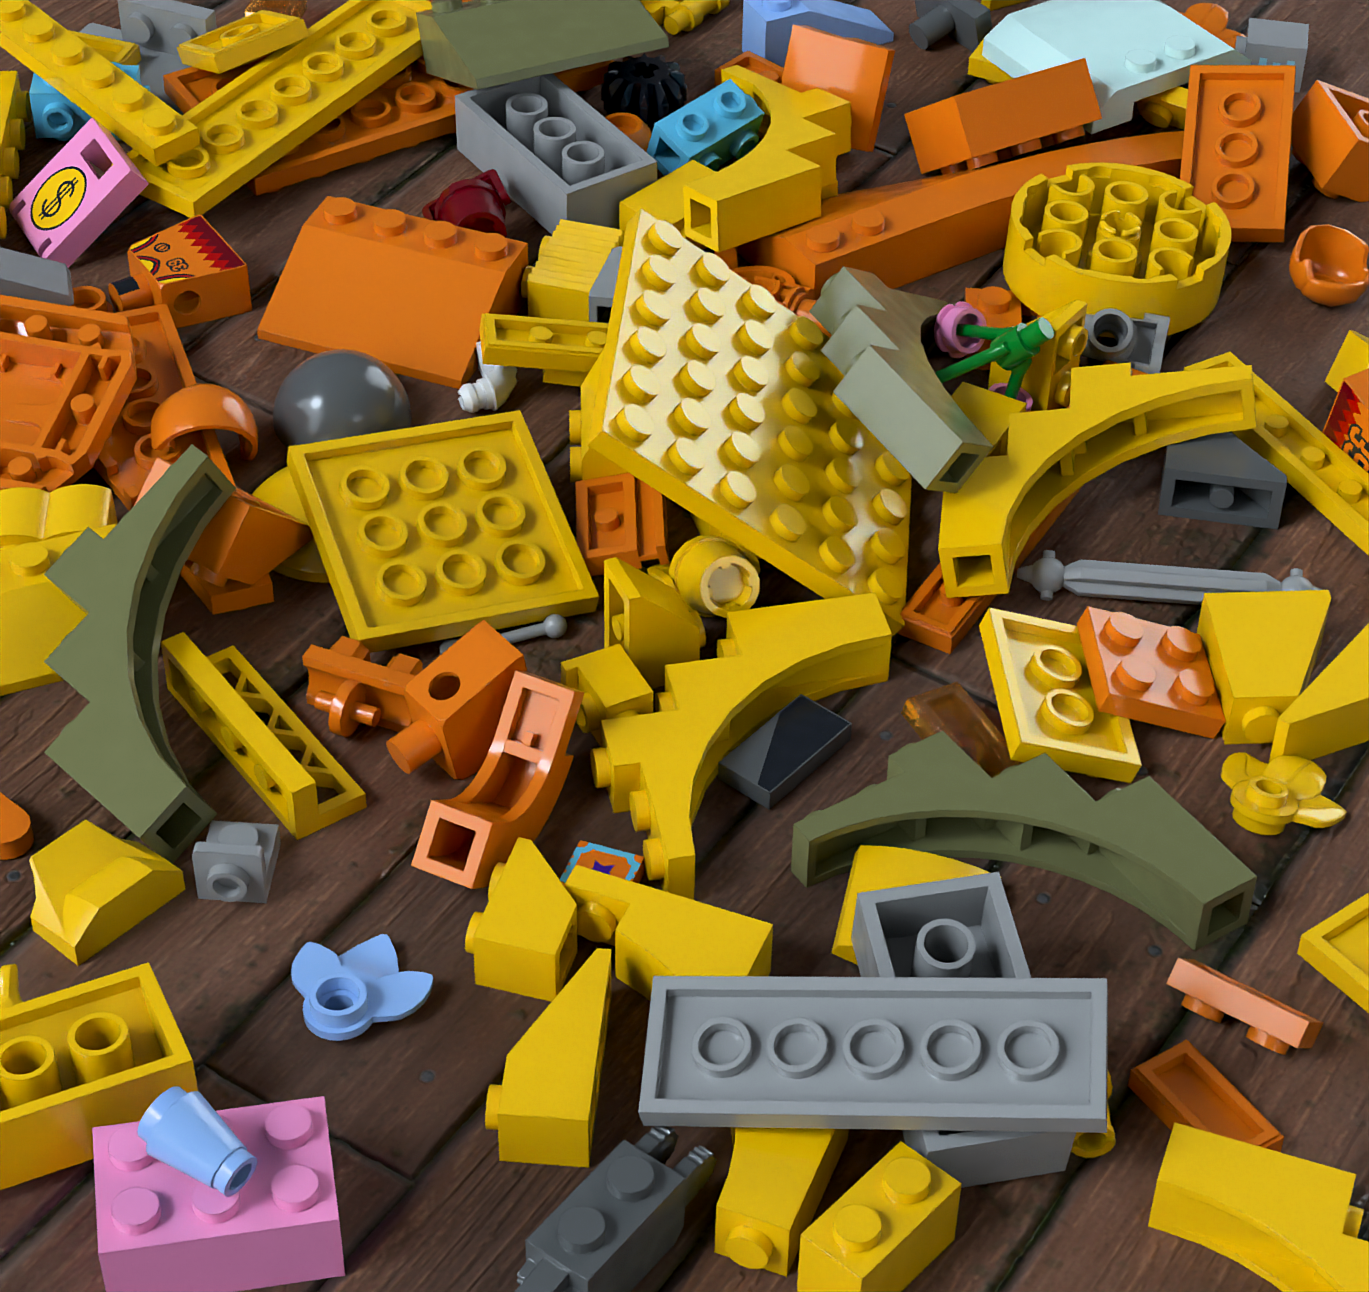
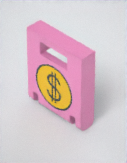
[9,117,148,268]

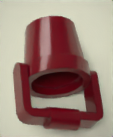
[422,169,513,238]

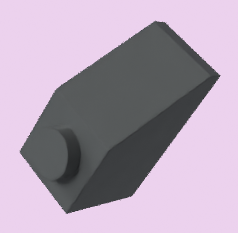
[1158,432,1287,530]

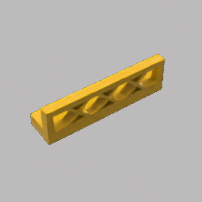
[161,632,367,840]

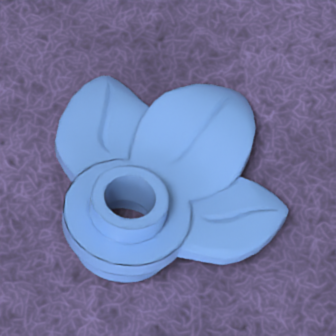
[291,934,433,1041]

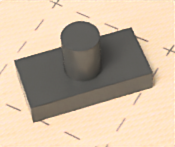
[909,0,992,52]

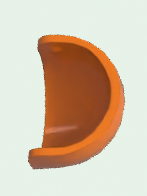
[151,383,258,461]

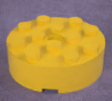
[1003,162,1231,338]

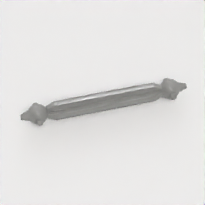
[1017,550,1322,605]

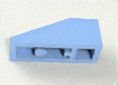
[742,0,894,68]

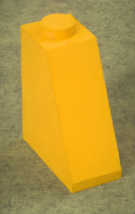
[1197,590,1331,745]

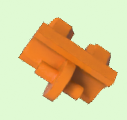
[302,636,423,738]

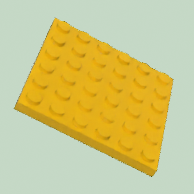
[587,208,912,637]

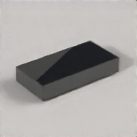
[718,694,852,810]

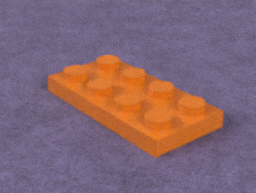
[1180,65,1296,243]

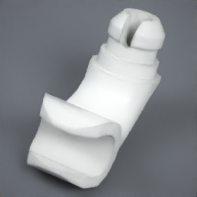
[457,341,518,413]

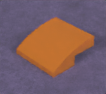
[781,24,895,152]

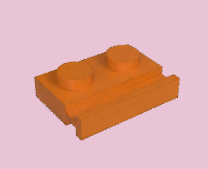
[575,473,669,577]

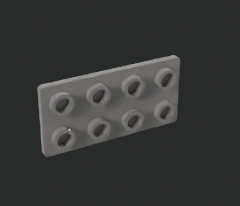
[80,0,217,115]

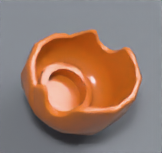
[1289,224,1369,307]

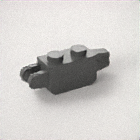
[514,1126,717,1292]

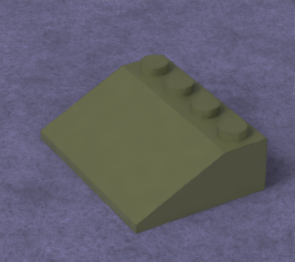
[416,0,669,90]

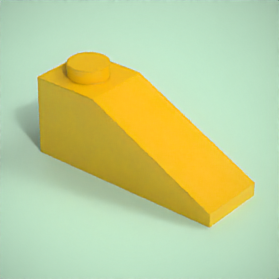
[1268,623,1369,764]
[485,948,611,1168]

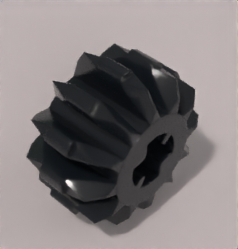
[601,53,687,127]

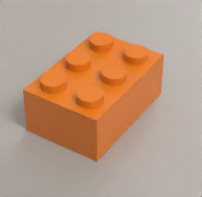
[904,58,1102,175]

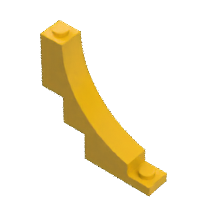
[565,865,849,1277]

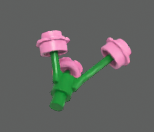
[934,301,1054,412]

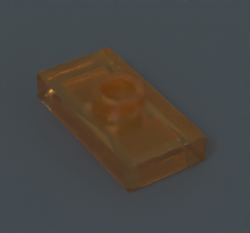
[901,681,1023,778]

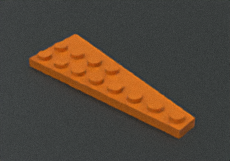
[93,303,274,615]

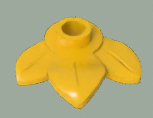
[1221,752,1347,835]

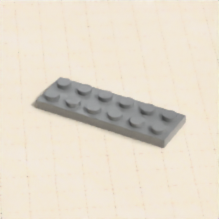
[638,976,1108,1133]

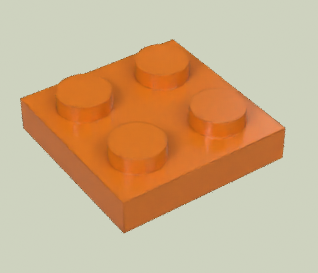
[1077,606,1226,739]

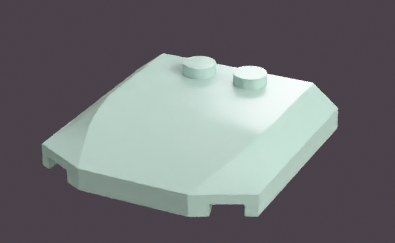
[982,0,1251,134]

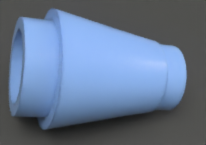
[137,1086,257,1197]

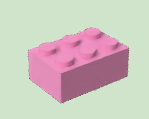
[92,1096,345,1292]

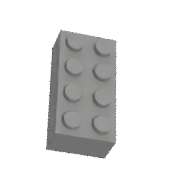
[455,73,657,234]
[851,872,1076,1188]

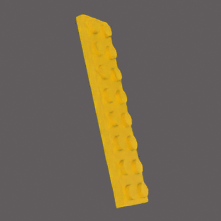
[111,0,432,218]

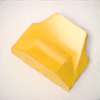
[29,820,185,966]

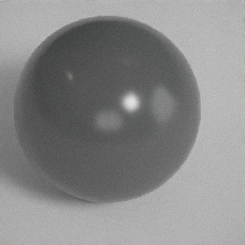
[273,349,412,448]

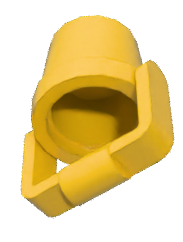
[647,535,760,618]

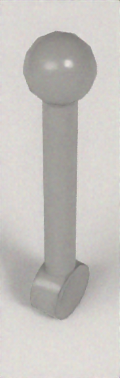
[439,614,567,655]

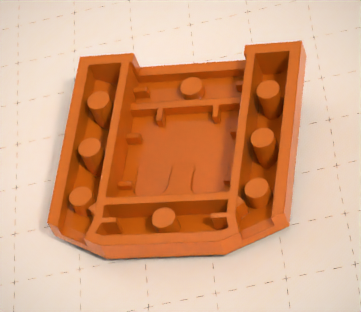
[0,295,137,492]

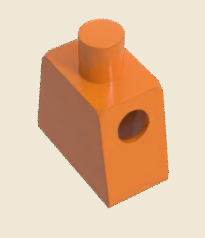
[386,620,528,780]

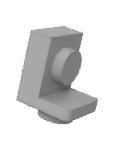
[192,820,281,903]

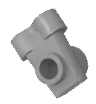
[1080,308,1170,374]

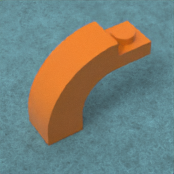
[411,670,585,889]

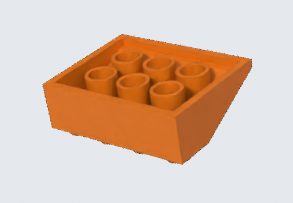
[257,196,528,389]

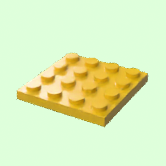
[286,410,599,653]

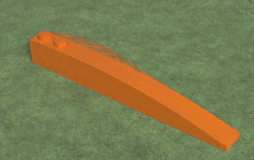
[736,131,1184,300]

